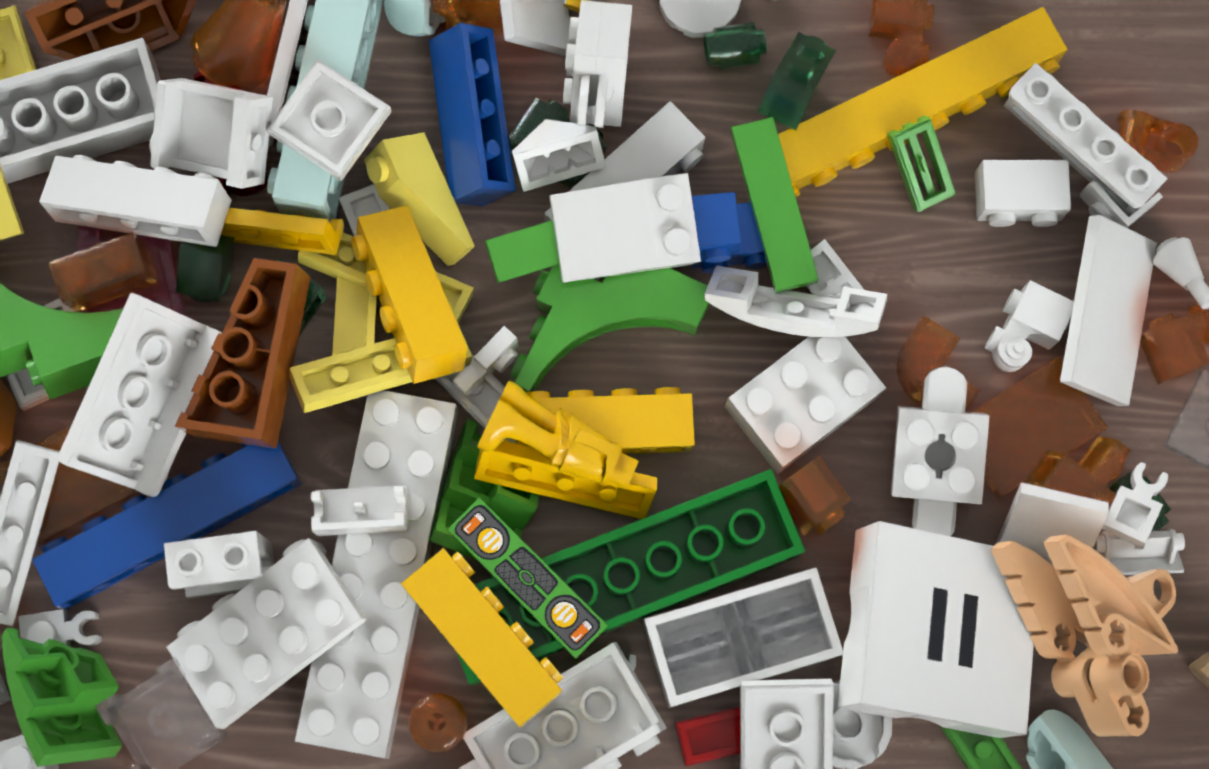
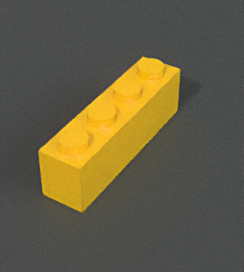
[351,205,468,384]
[516,387,695,454]
[401,548,563,728]

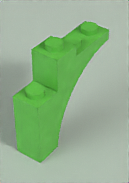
[510,265,710,392]
[0,283,124,399]

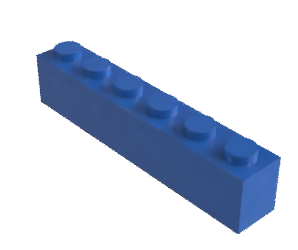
[32,439,303,610]

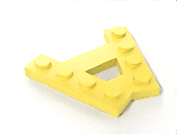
[289,232,474,413]

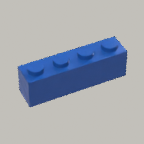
[429,23,516,206]

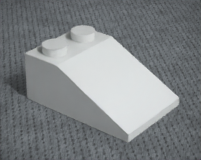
[549,173,701,283]

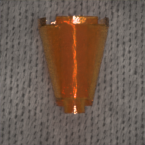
[190,0,287,92]

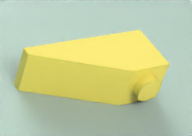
[364,132,475,266]

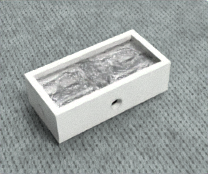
[642,567,843,708]

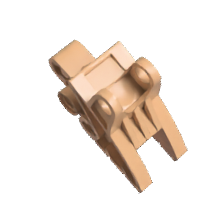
[990,534,1178,737]

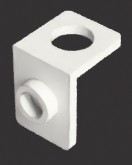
[1079,180,1163,228]

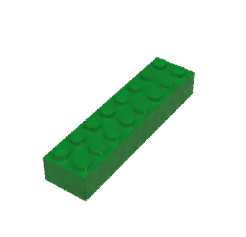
[456,469,806,686]

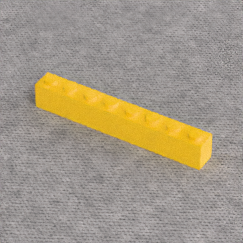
[778,7,1068,197]

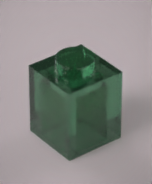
[176,235,235,302]

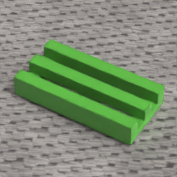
[887,115,956,212]

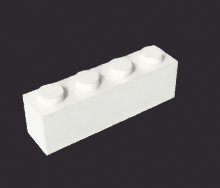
[545,101,705,222]
[39,155,232,247]

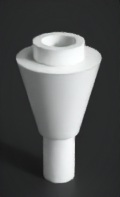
[1153,237,1209,310]

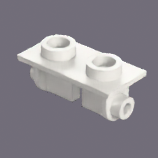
[1093,529,1185,575]

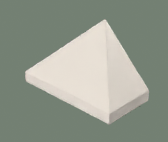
[512,119,606,192]

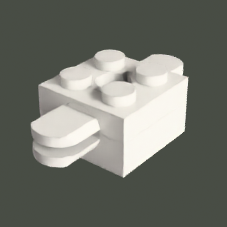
[563,0,632,128]
[891,367,990,536]

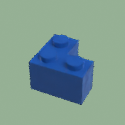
[691,192,768,273]

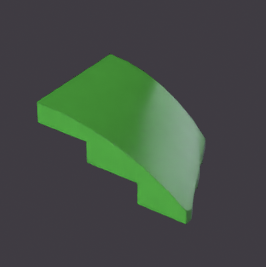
[429,419,539,559]
[1,628,123,767]

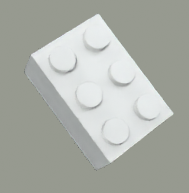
[724,337,886,475]

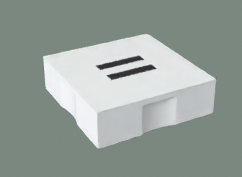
[838,521,1034,738]

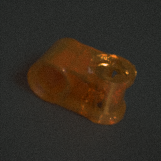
[1117,110,1199,173]

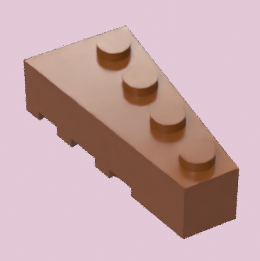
[174,258,311,449]

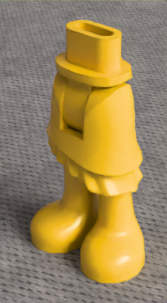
[477,380,639,489]

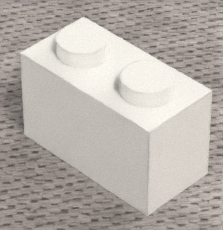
[975,160,1071,227]

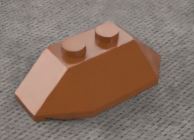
[24,0,196,60]

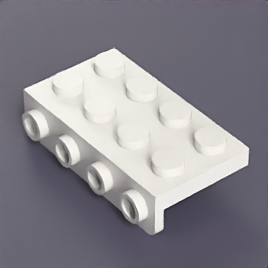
[1004,63,1168,217]
[56,292,222,497]
[166,538,367,729]
[462,642,667,769]

